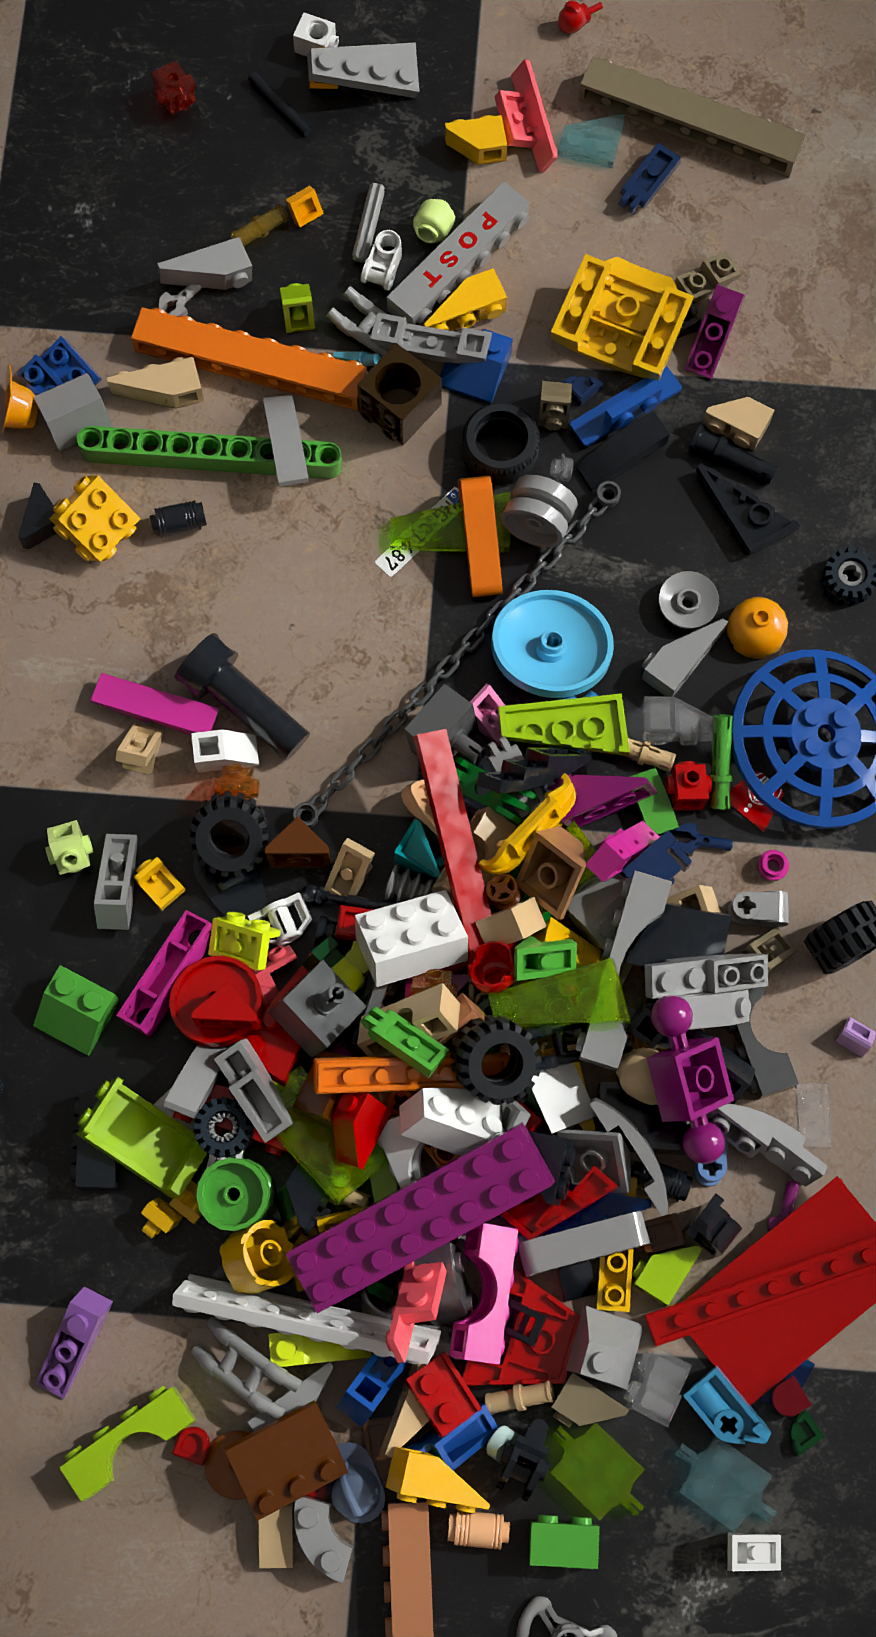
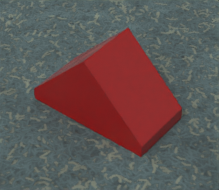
[191,982,261,1030]

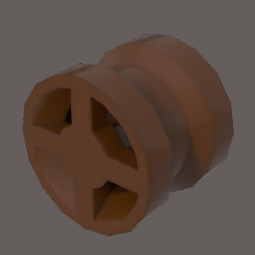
[486,873,522,912]

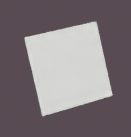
[532,1063,597,1133]

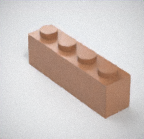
[381,1500,434,1637]

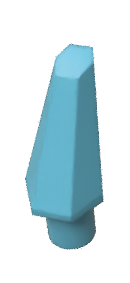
[333,352,381,370]

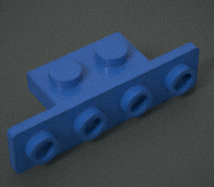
[570,366,682,447]

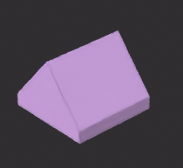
[835,1017,876,1057]

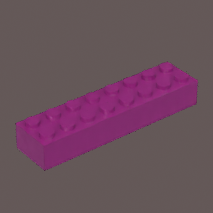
[285,1122,555,1314]

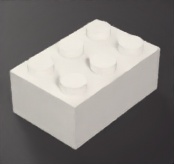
[355,890,468,987]

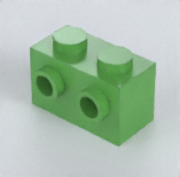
[528,1515,600,1569]

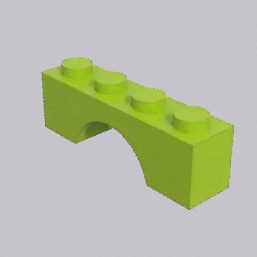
[59,1386,197,1502]

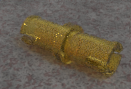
[231,204,289,246]

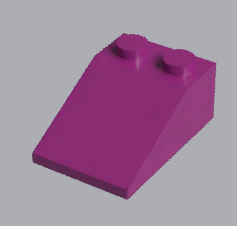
[547,774,658,831]

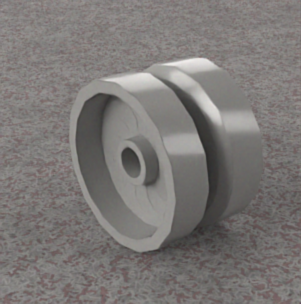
[501,475,578,548]

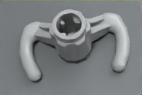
[516,1596,617,1637]

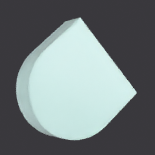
[486,1426,519,1464]

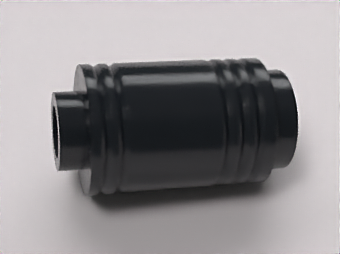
[150,500,207,538]
[630,1161,693,1203]

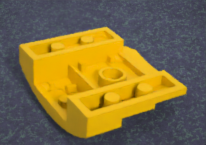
[551,254,694,381]

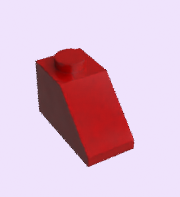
[332,1092,392,1170]

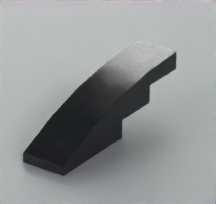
[476,748,591,793]

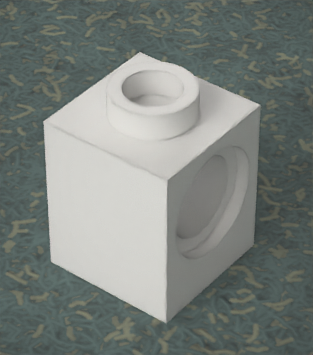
[293,13,339,56]

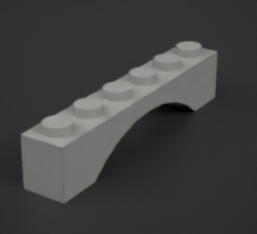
[575,870,672,1071]

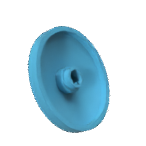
[491,590,614,698]

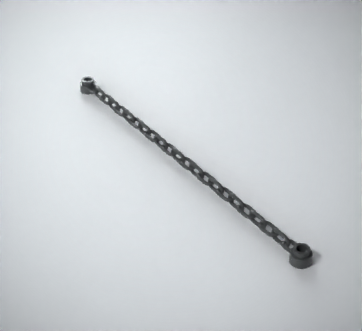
[293,481,621,828]

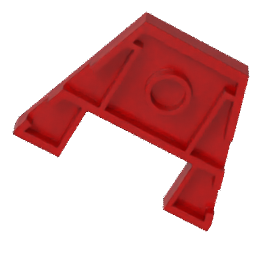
[500,1101,618,1240]
[462,1268,580,1385]

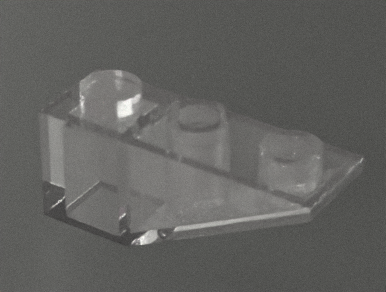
[641,696,713,746]

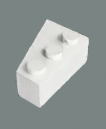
[399,1088,503,1156]

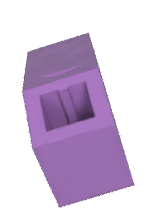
[35,1287,113,1399]

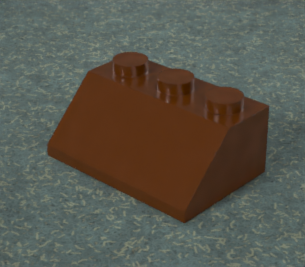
[223,1400,349,1521]

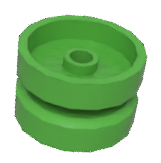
[196,1158,275,1231]

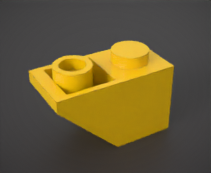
[445,115,507,165]

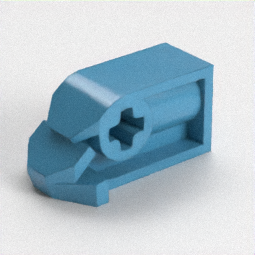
[683,1365,771,1444]

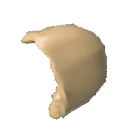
[616,1048,659,1105]

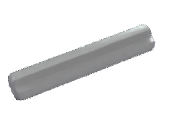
[352,183,385,263]

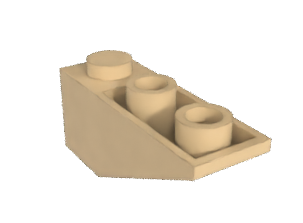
[107,357,204,408]

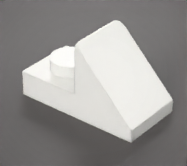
[727,1532,781,1571]

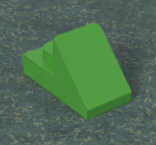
[514,936,577,981]

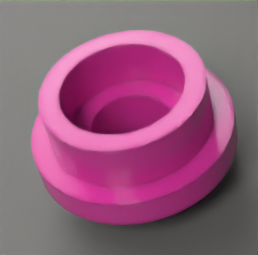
[757,850,789,881]

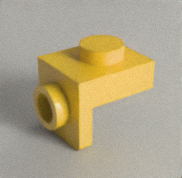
[134,857,186,911]

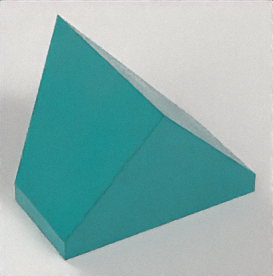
[394,819,440,884]

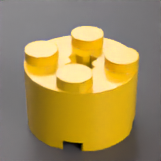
[220,1220,297,1294]

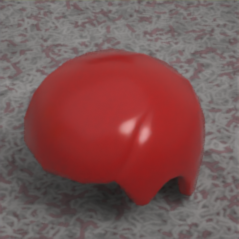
[468,941,515,993]

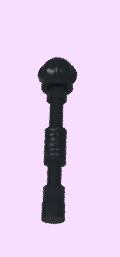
[301,884,397,909]

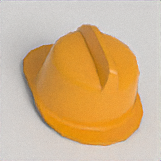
[2,364,38,434]

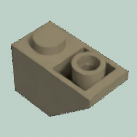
[538,381,572,430]

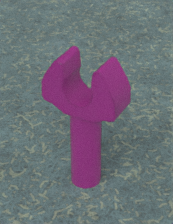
[767,1181,800,1232]

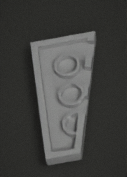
[307,42,419,98]

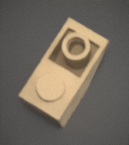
[702,397,774,451]

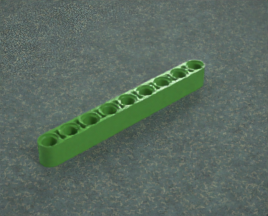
[77,426,342,479]

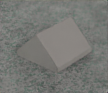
[33,373,113,452]

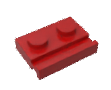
[403,1352,482,1437]

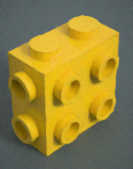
[49,475,141,562]

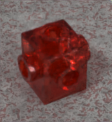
[151,60,197,115]

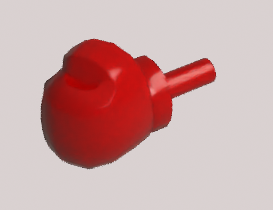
[558,0,603,34]

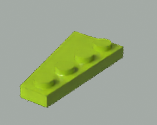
[498,693,630,756]

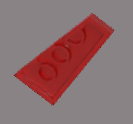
[241,965,308,1087]

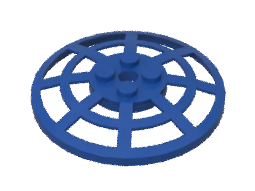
[732,649,876,829]

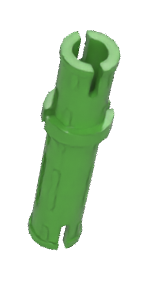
[709,714,734,809]

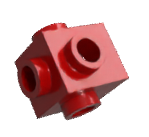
[665,761,712,810]

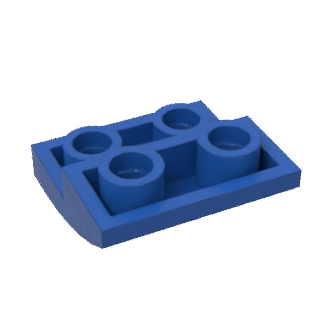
[16,336,102,396]

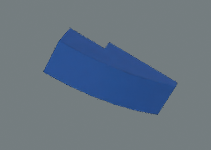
[407,1403,499,1471]

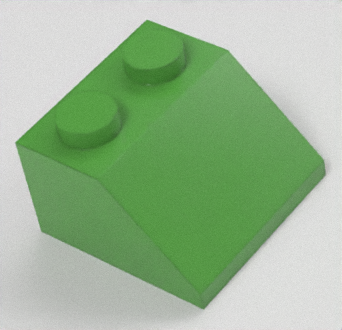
[33,965,120,1056]

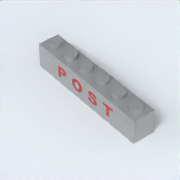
[387,181,530,326]

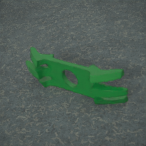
[453,755,537,825]

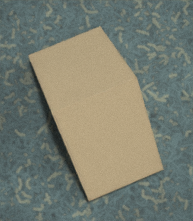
[475,897,546,945]

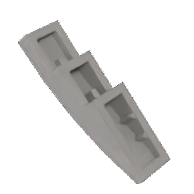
[163,1044,234,1118]

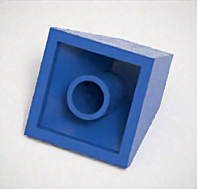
[440,329,513,404]

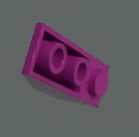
[684,284,745,379]

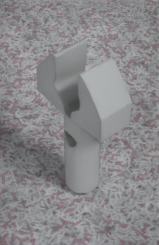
[159,284,202,317]

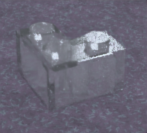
[623,1347,692,1427]

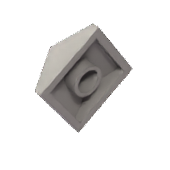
[557,1129,631,1194]

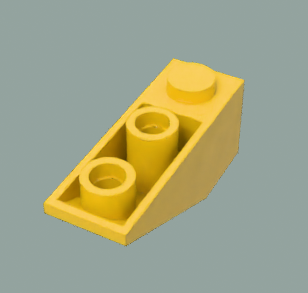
[424,268,507,331]
[386,1446,490,1513]

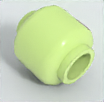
[413,199,455,243]

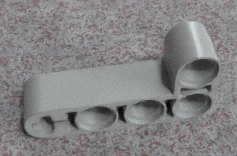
[518,1211,650,1277]

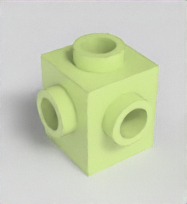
[45,820,93,875]

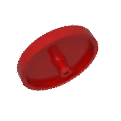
[169,956,263,1048]

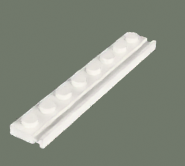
[172,1274,441,1365]

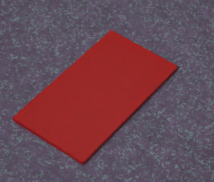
[685,1176,876,1405]

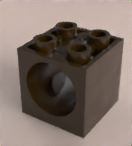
[357,343,442,445]

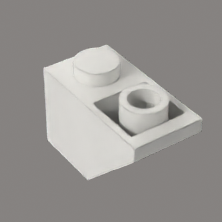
[191,730,259,773]

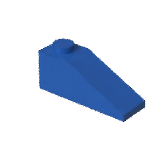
[336,1354,408,1427]

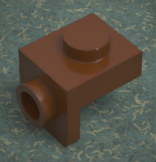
[638,1213,685,1256]

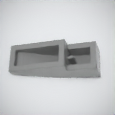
[214,1038,293,1143]

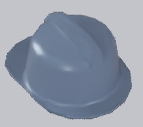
[327,1442,386,1524]

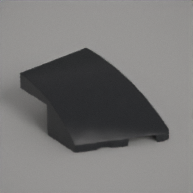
[623,903,732,967]

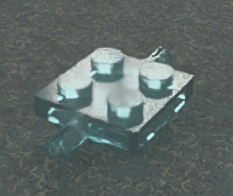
[675,1436,777,1532]

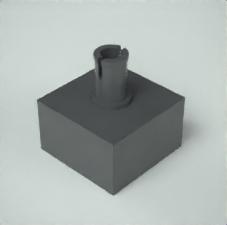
[404,684,486,765]
[268,960,367,1058]

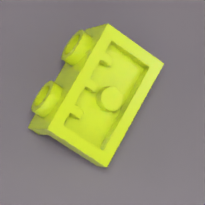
[208,912,281,971]

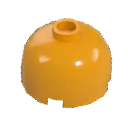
[726,597,788,659]

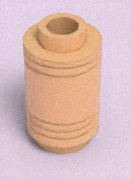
[448,1510,510,1550]

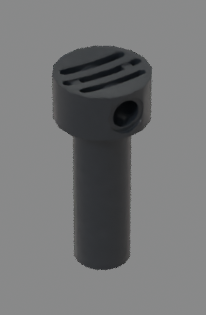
[174,633,310,761]

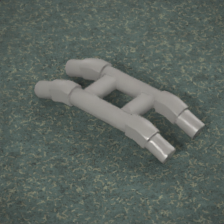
[326,286,390,357]
[191,1316,302,1420]

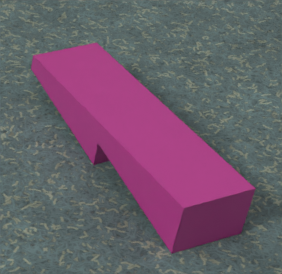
[90,673,219,736]

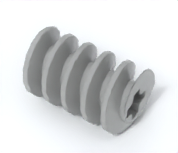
[385,863,436,903]

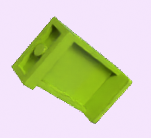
[76,1077,207,1199]

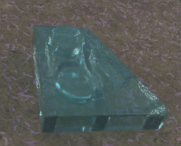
[558,114,626,168]

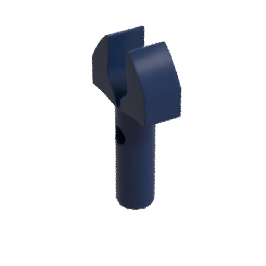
[674,822,733,856]

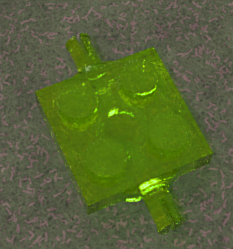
[550,1422,645,1520]

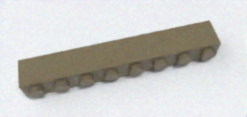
[579,56,806,178]

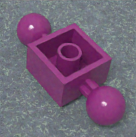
[646,995,734,1164]

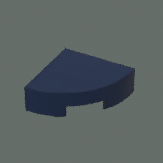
[562,376,603,406]

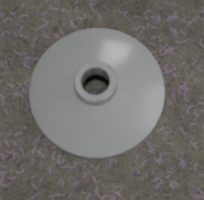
[659,571,719,629]

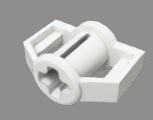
[248,892,312,946]

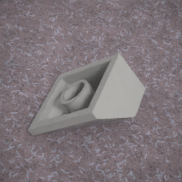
[566,1305,644,1390]

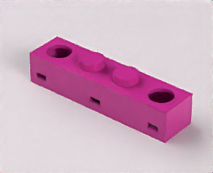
[586,821,660,882]
[116,910,212,1038]

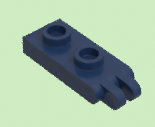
[618,143,681,214]

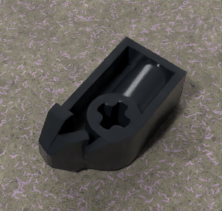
[682,1193,742,1258]

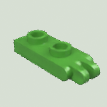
[361,1006,449,1078]

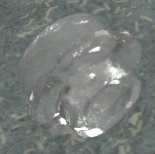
[550,453,573,482]

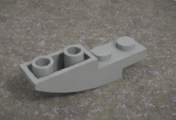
[645,954,768,999]
[706,1104,828,1187]

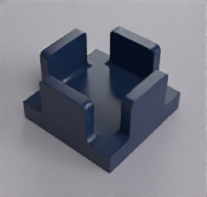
[620,830,692,886]

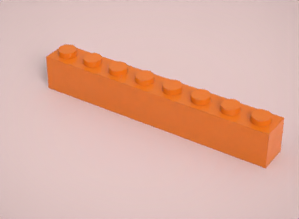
[131,307,367,411]

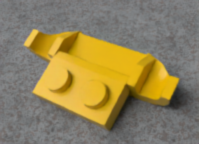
[478,773,576,875]

